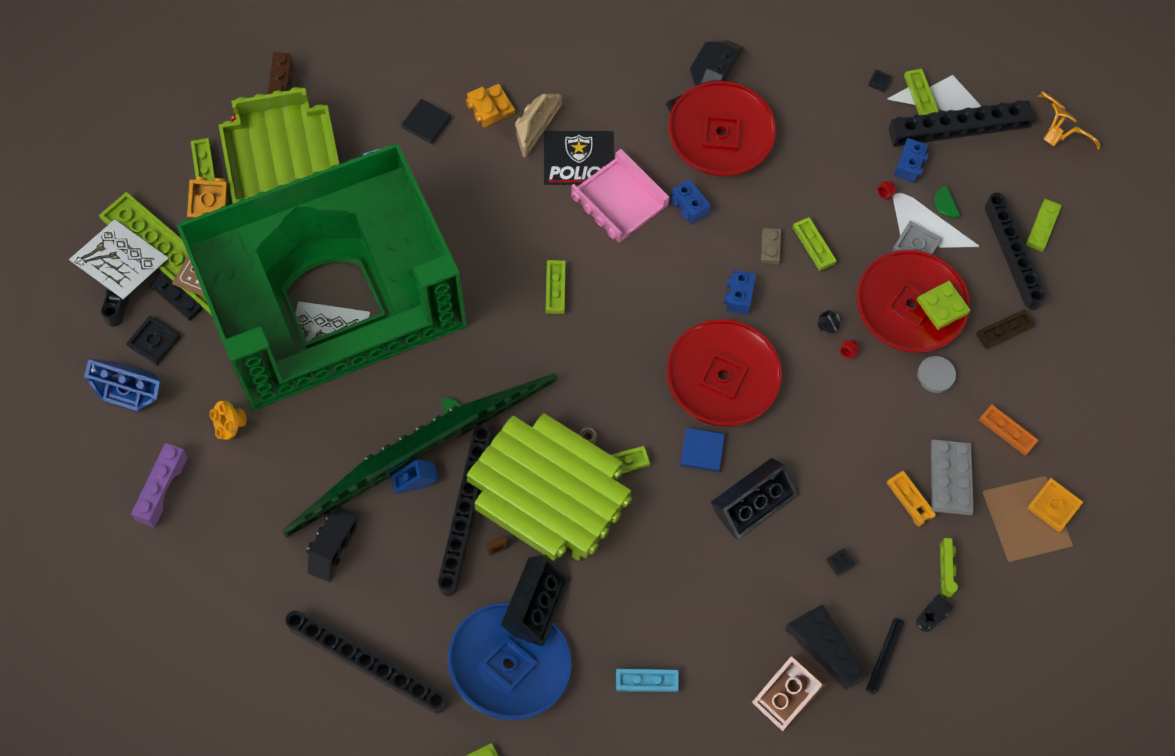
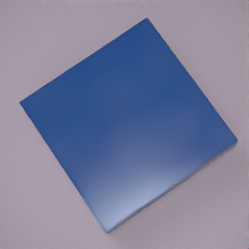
[680,428,725,472]

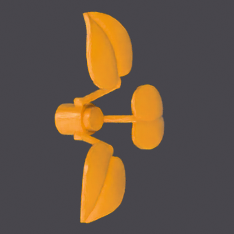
[1038,91,1101,150]

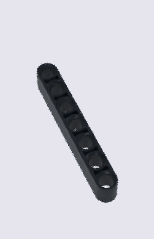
[985,192,1046,310]

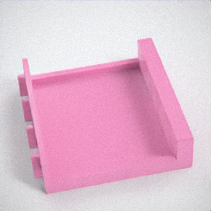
[571,149,669,243]

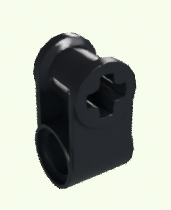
[101,289,129,327]
[916,593,954,632]

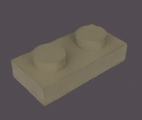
[760,228,781,265]

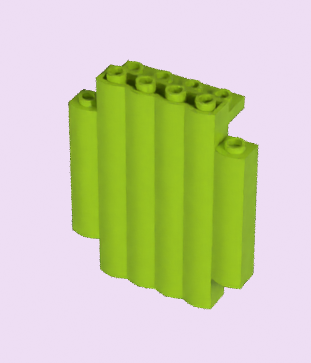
[218,87,339,203]
[467,413,632,561]

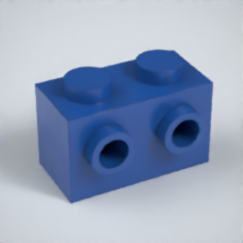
[894,138,929,183]
[670,179,711,225]
[724,270,756,315]

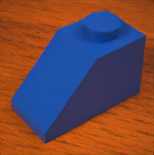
[392,460,438,494]

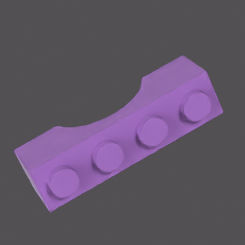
[131,443,188,528]

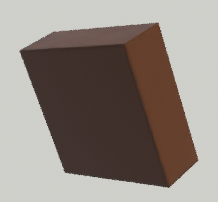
[486,535,508,555]

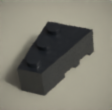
[306,506,358,583]

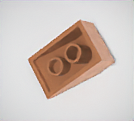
[752,654,828,731]

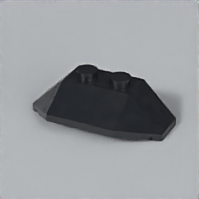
[690,40,744,86]

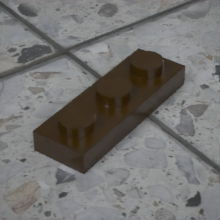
[976,309,1035,349]

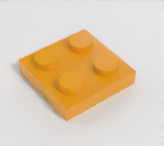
[1027,478,1083,533]

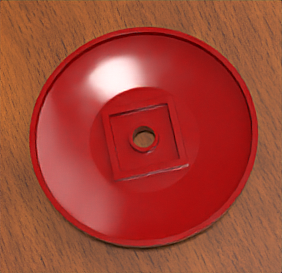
[668,81,776,176]
[856,250,970,353]
[666,319,782,427]

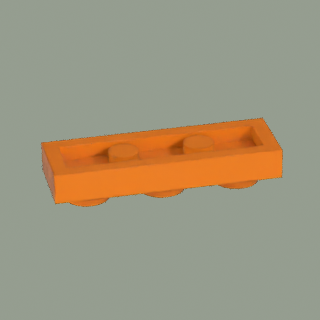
[979,404,1039,456]

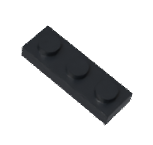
[149,272,203,321]

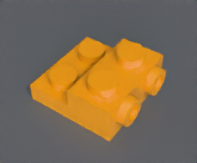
[466,84,515,128]
[187,177,230,218]

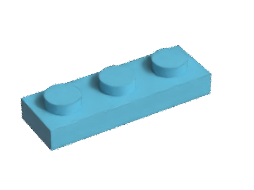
[616,669,678,692]

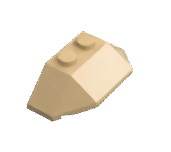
[515,94,562,158]

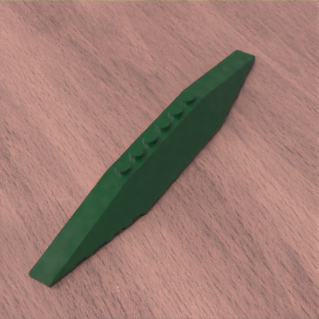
[282,373,557,538]

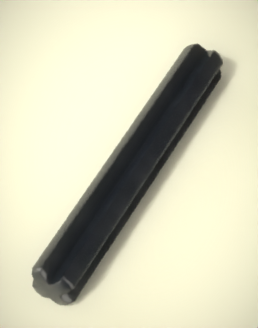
[866,618,904,694]

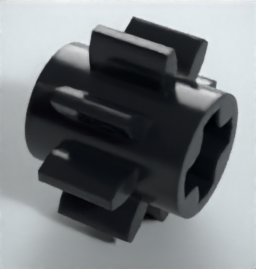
[817,310,842,334]

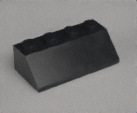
[711,458,798,540]
[501,555,570,646]

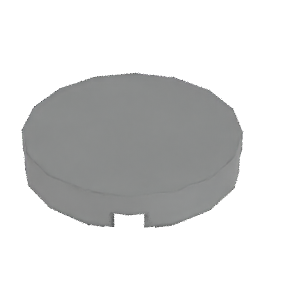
[917,356,956,393]

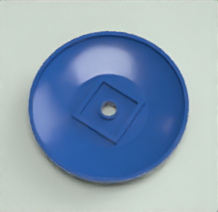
[447,603,572,720]

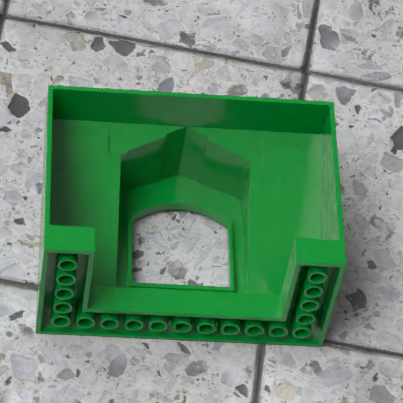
[176,143,467,411]

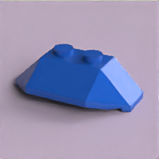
[84,359,162,411]

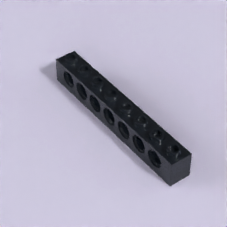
[888,100,1035,147]

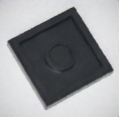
[401,99,451,144]
[126,316,181,365]

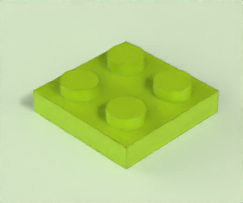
[917,281,971,330]

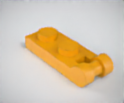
[886,471,936,527]

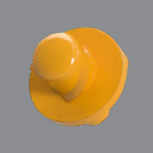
[210,400,247,440]

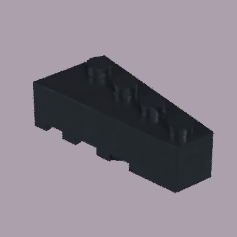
[785,604,867,690]

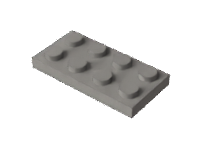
[930,439,973,515]

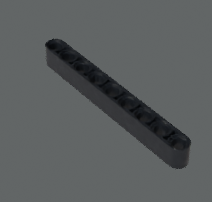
[438,425,491,596]
[285,611,447,713]

